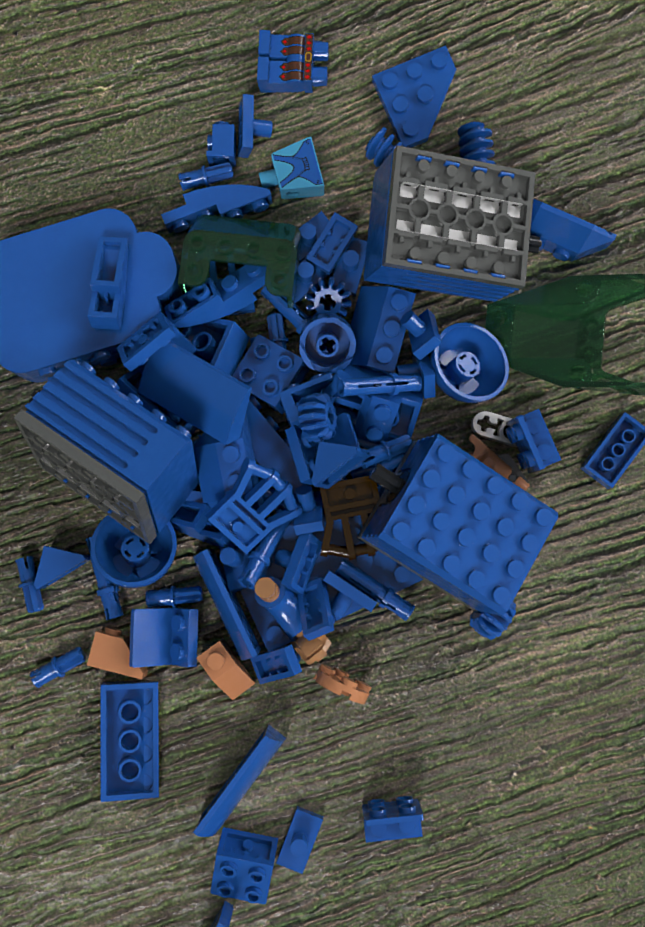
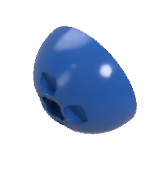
[430,323,509,403]
[91,515,177,588]

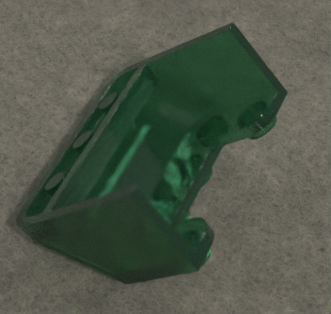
[178,215,302,309]

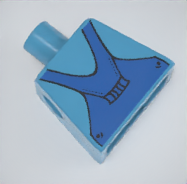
[258,137,324,199]

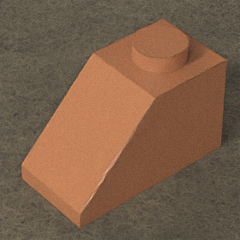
[87,626,148,680]
[197,638,256,700]

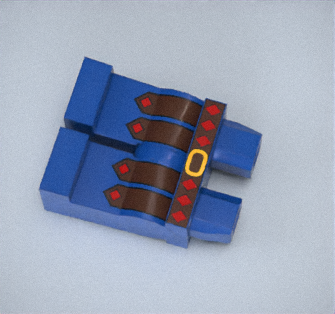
[257,30,329,93]

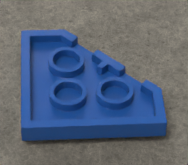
[372,46,456,148]

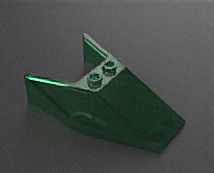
[485,274,645,396]

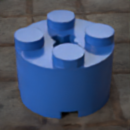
[299,313,356,374]

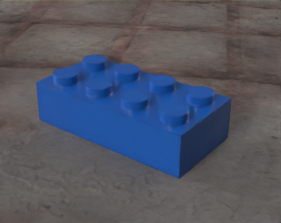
[580,412,645,489]

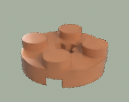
[314,663,372,704]

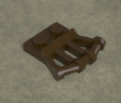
[319,475,380,561]

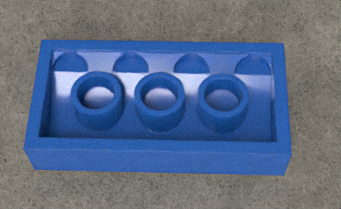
[138,341,252,445]
[193,549,261,660]
[100,681,159,802]
[193,725,286,837]

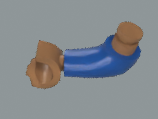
[254,577,332,665]

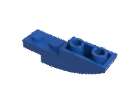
[161,185,273,233]
[163,254,276,328]

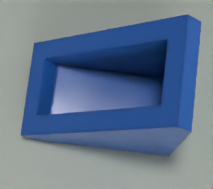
[311,441,371,489]
[34,546,91,590]

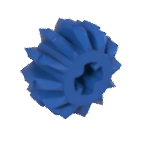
[305,276,352,317]
[297,393,338,443]
[470,602,516,640]

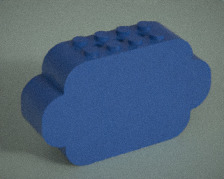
[0,208,185,383]

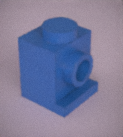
[206,121,237,167]

